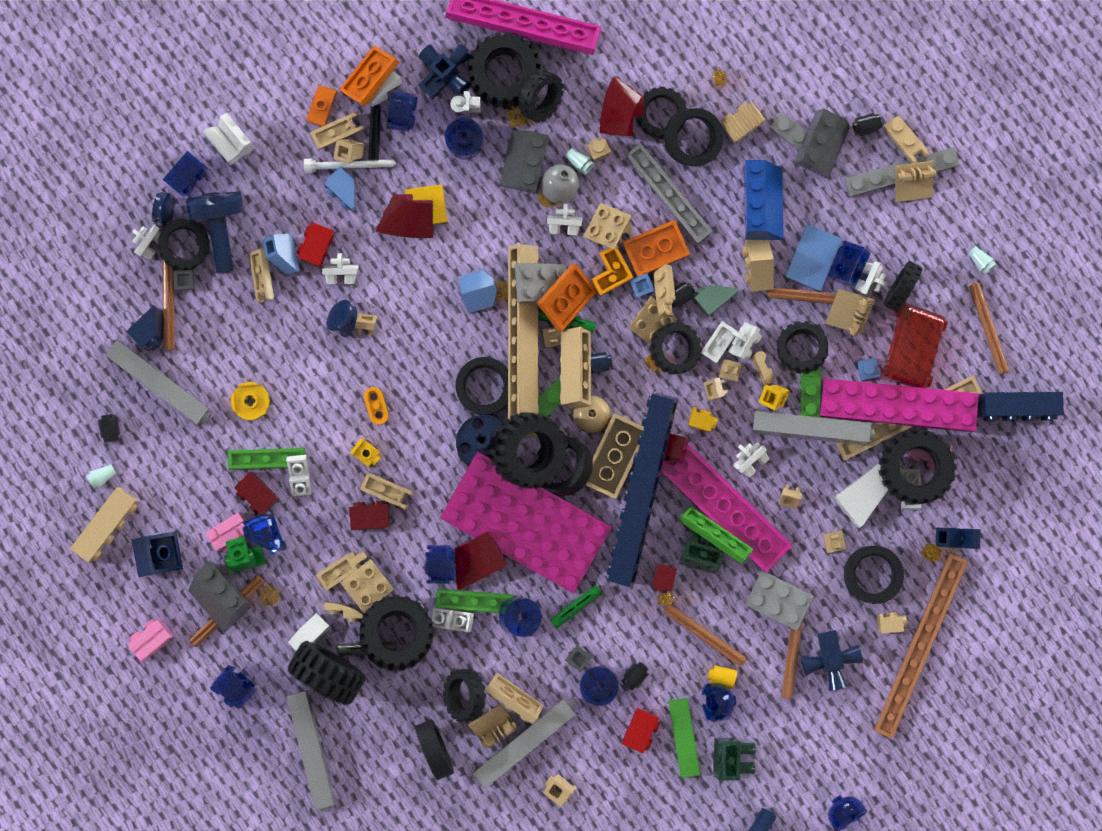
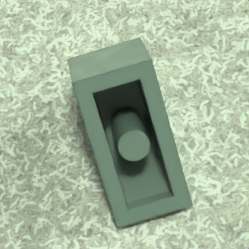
[693,285,739,317]

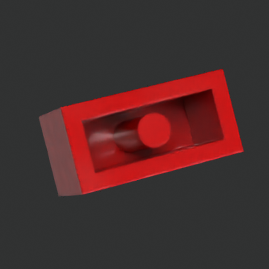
[297,222,335,268]
[621,707,660,753]

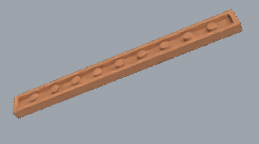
[873,553,968,739]

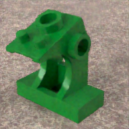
[224,536,267,574]

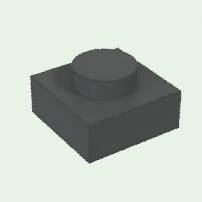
[173,270,195,291]
[565,645,592,672]

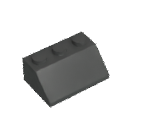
[794,109,850,179]
[499,130,549,194]
[188,561,253,632]

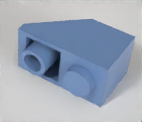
[324,167,356,212]
[262,234,300,276]

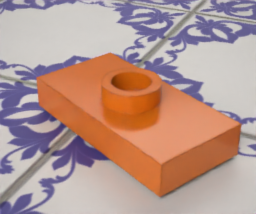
[306,85,337,127]

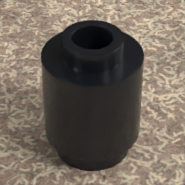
[852,113,882,136]
[672,282,695,308]
[98,414,120,443]
[621,662,649,691]

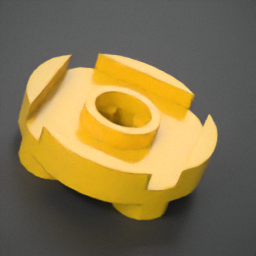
[231,382,270,420]

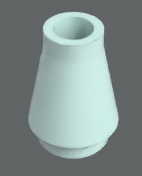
[566,148,594,175]
[968,246,996,275]
[86,464,117,489]

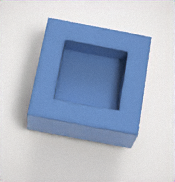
[630,273,655,298]
[857,358,880,381]

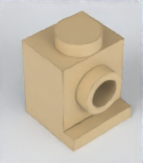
[585,138,611,163]
[333,139,365,164]
[877,612,907,633]
[543,774,577,807]

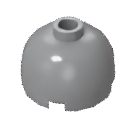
[541,164,579,203]

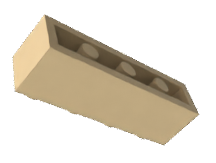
[560,327,591,409]
[70,487,139,563]

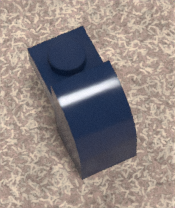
[935,527,981,549]

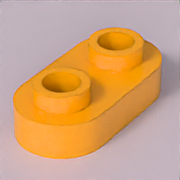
[364,387,389,425]

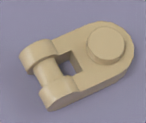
[752,351,774,386]

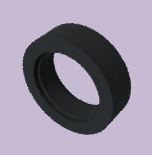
[664,108,724,166]
[455,357,508,415]
[534,436,593,496]
[844,546,904,604]
[415,719,454,781]

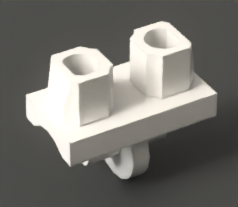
[450,91,481,117]
[547,204,582,235]
[132,225,161,260]
[322,253,359,284]
[854,261,888,298]
[728,322,762,359]
[733,442,769,477]

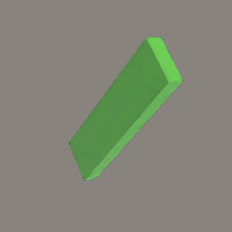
[228,448,305,470]
[679,506,754,564]
[435,589,514,614]
[668,698,700,778]

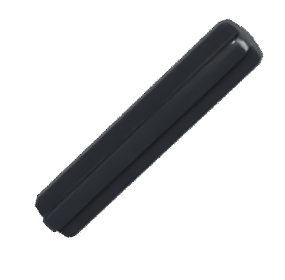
[368,105,381,160]

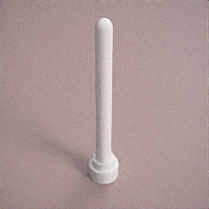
[304,159,396,174]

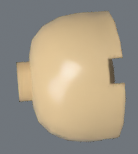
[573,396,611,434]

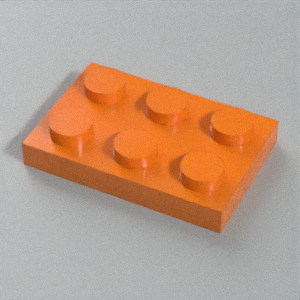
[339,46,400,107]
[622,220,690,277]
[537,264,597,331]

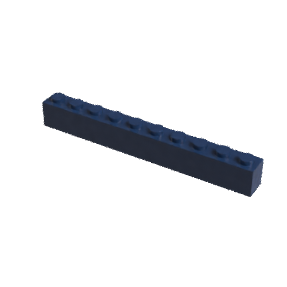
[607,393,679,587]

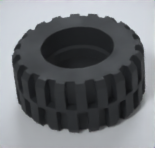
[468,32,541,109]
[490,412,568,489]
[879,430,957,504]
[359,595,434,671]
[288,641,365,705]

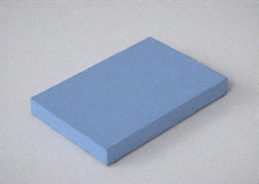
[785,224,842,292]

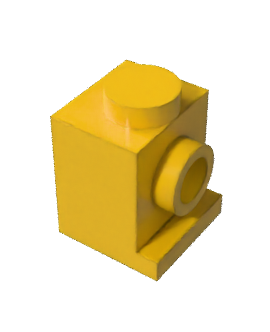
[758,384,790,410]
[687,407,718,432]
[350,438,381,467]

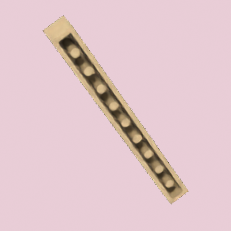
[508,244,539,438]

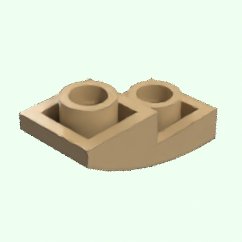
[324,602,364,622]

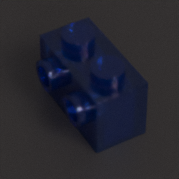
[163,151,208,197]
[829,241,871,288]

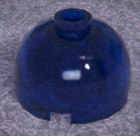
[702,683,736,722]
[828,795,867,831]

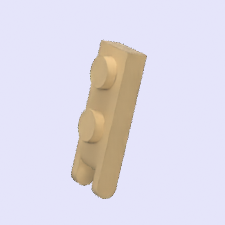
[310,112,365,150]
[883,115,930,164]
[249,249,274,303]
[360,472,415,510]

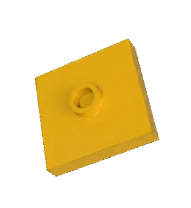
[405,184,448,225]

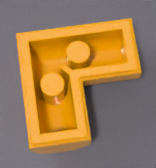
[591,246,634,296]

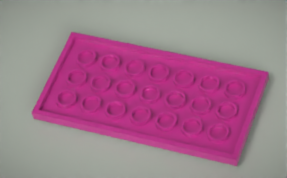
[440,451,612,594]

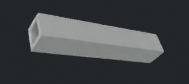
[106,340,211,425]
[753,411,874,446]
[287,690,336,812]
[473,698,576,789]

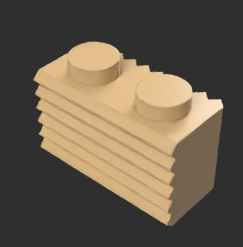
[721,102,765,145]

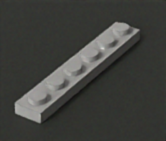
[626,143,713,244]
[844,147,960,197]

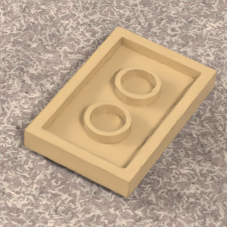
[485,673,544,724]

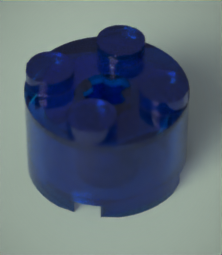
[386,90,418,132]
[445,117,484,160]
[425,545,455,584]
[499,597,543,637]
[210,665,257,709]
[580,665,619,706]

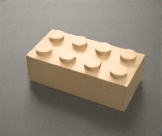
[585,413,644,500]

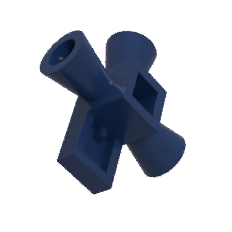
[418,44,471,100]
[801,630,863,691]

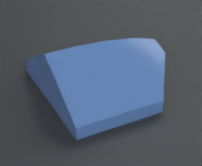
[459,269,497,313]

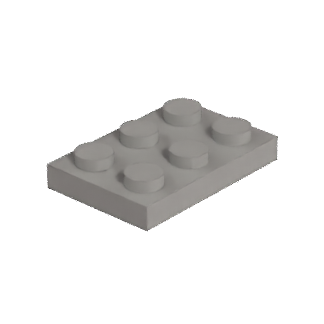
[515,263,566,303]
[745,571,814,631]

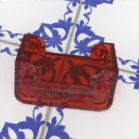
[879,303,948,388]

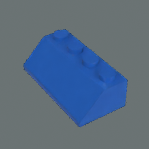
[744,160,784,240]

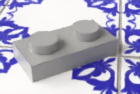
[769,113,807,151]

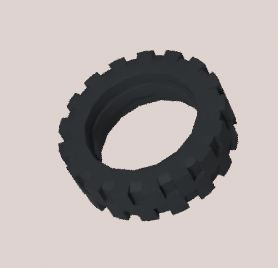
[519,70,564,123]
[637,87,687,139]
[157,218,210,270]
[884,261,923,312]
[777,321,828,374]
[649,322,702,375]
[443,669,486,722]

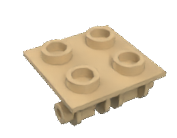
[895,161,937,202]
[583,203,632,250]
[825,288,875,336]
[628,296,678,345]
[340,559,394,613]
[468,704,517,749]

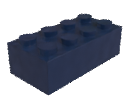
[978,392,1064,422]

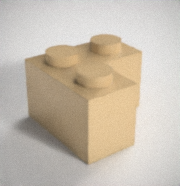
[742,240,774,292]

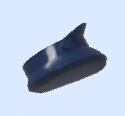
[152,192,174,226]
[326,300,357,337]

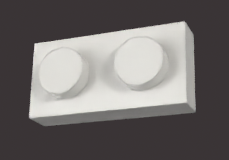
[701,321,738,363]

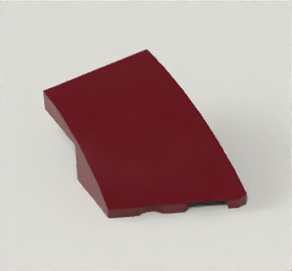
[599,76,644,136]
[376,194,433,238]
[455,531,507,590]

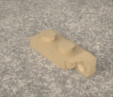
[653,264,675,318]
[316,551,368,591]

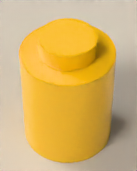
[707,665,737,689]

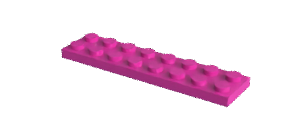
[445,0,601,55]
[820,378,979,432]
[661,444,793,573]

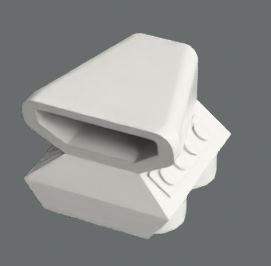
[203,113,255,165]

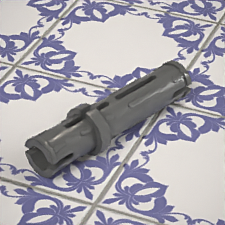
[338,641,397,657]

